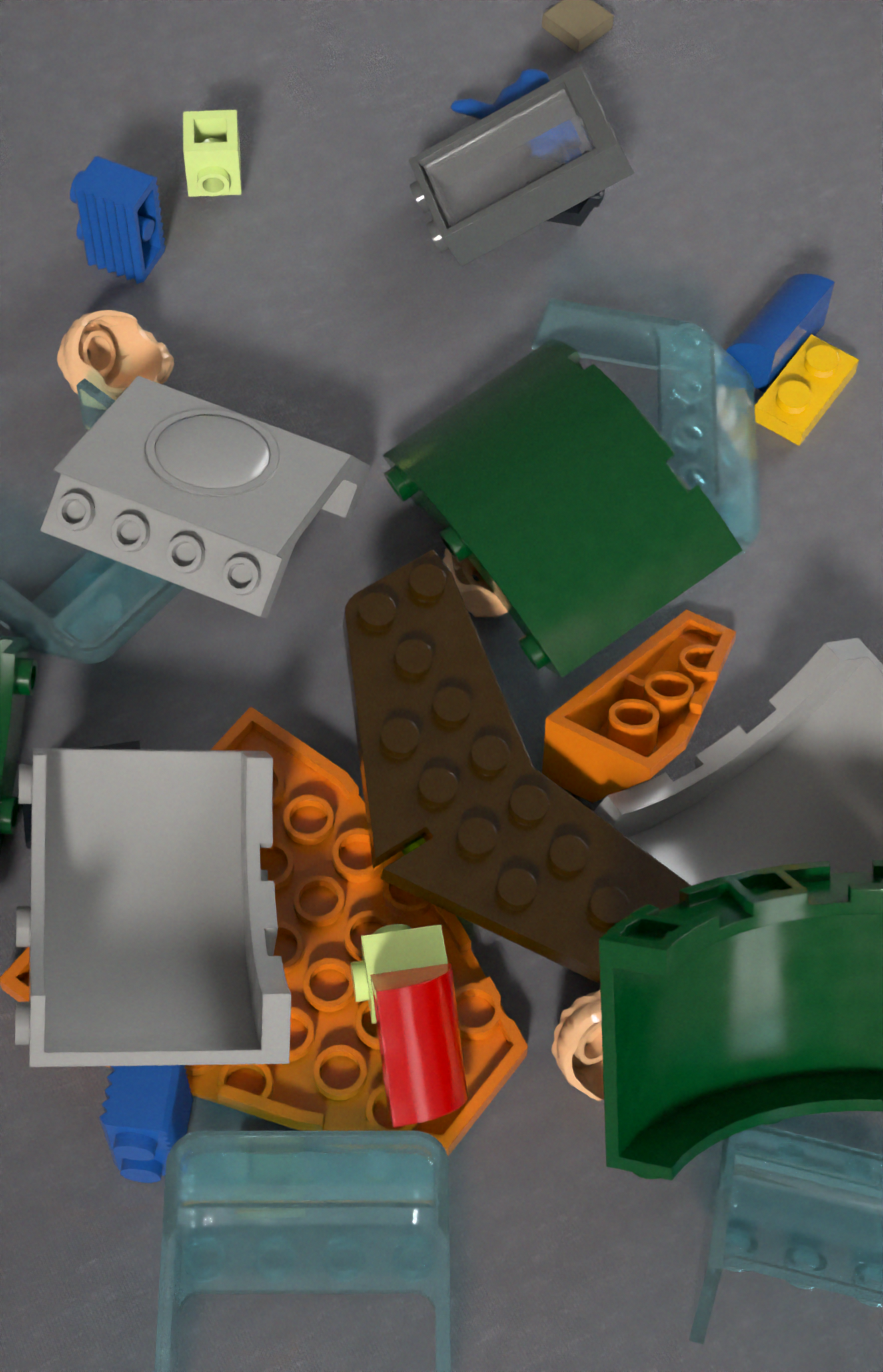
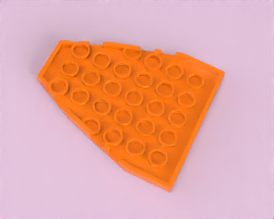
[0,706,528,1158]

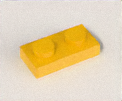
[751,334,859,446]

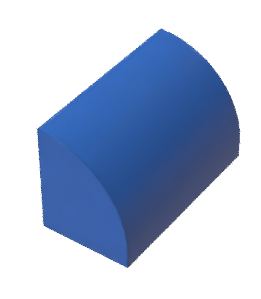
[719,273,835,393]

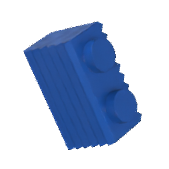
[70,156,166,284]
[99,1065,193,1183]

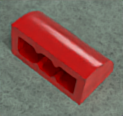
[370,963,468,1127]

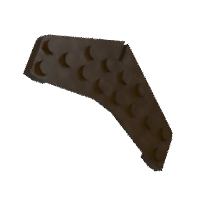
[343,549,691,984]

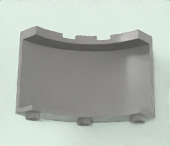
[594,638,883,885]
[15,748,291,1067]

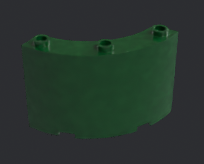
[383,338,743,678]
[599,860,883,1181]

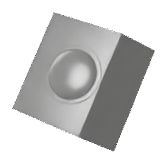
[40,376,371,618]

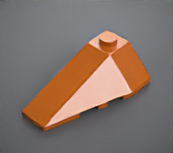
[542,609,736,803]

